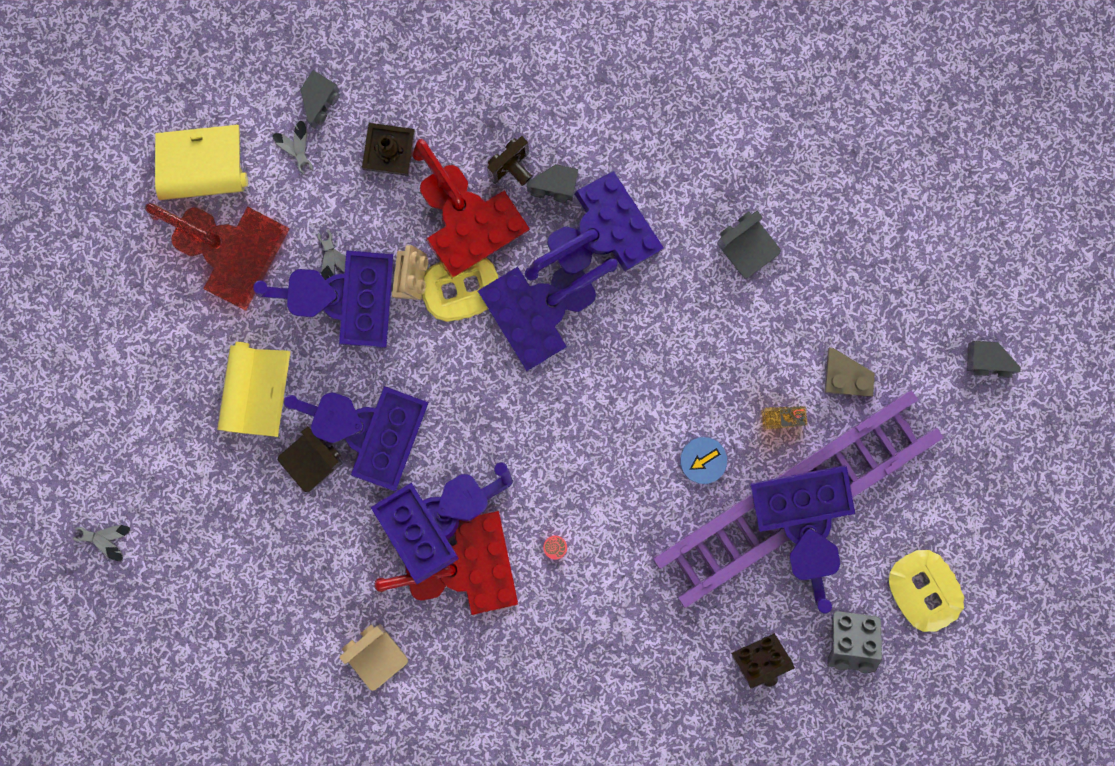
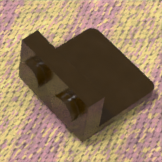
[277,426,343,492]

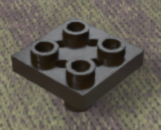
[362,123,416,176]
[487,136,533,186]
[731,633,795,689]

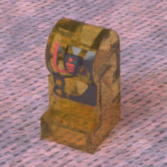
[762,406,808,431]

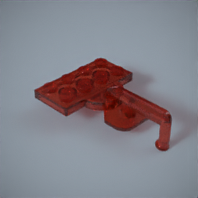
[145,203,290,311]

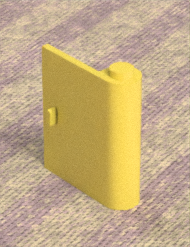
[155,125,248,200]
[217,342,291,437]

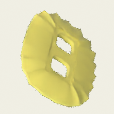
[422,258,499,322]
[889,550,964,632]

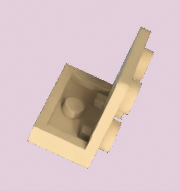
[392,245,428,300]
[339,624,408,691]

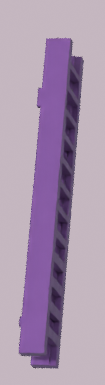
[652,390,944,608]

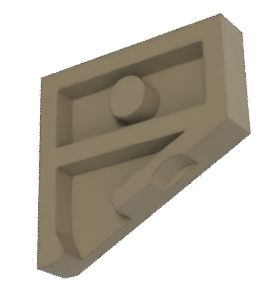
[825,347,875,397]

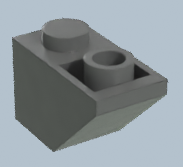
[300,70,340,129]
[527,164,579,203]
[967,341,1021,378]

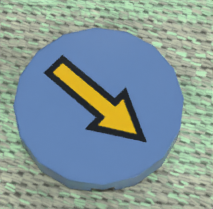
[680,437,727,484]

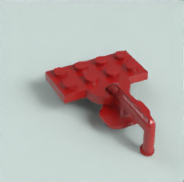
[412,139,530,279]
[374,511,518,615]

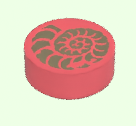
[543,536,567,560]

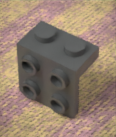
[717,210,781,278]
[828,611,882,673]

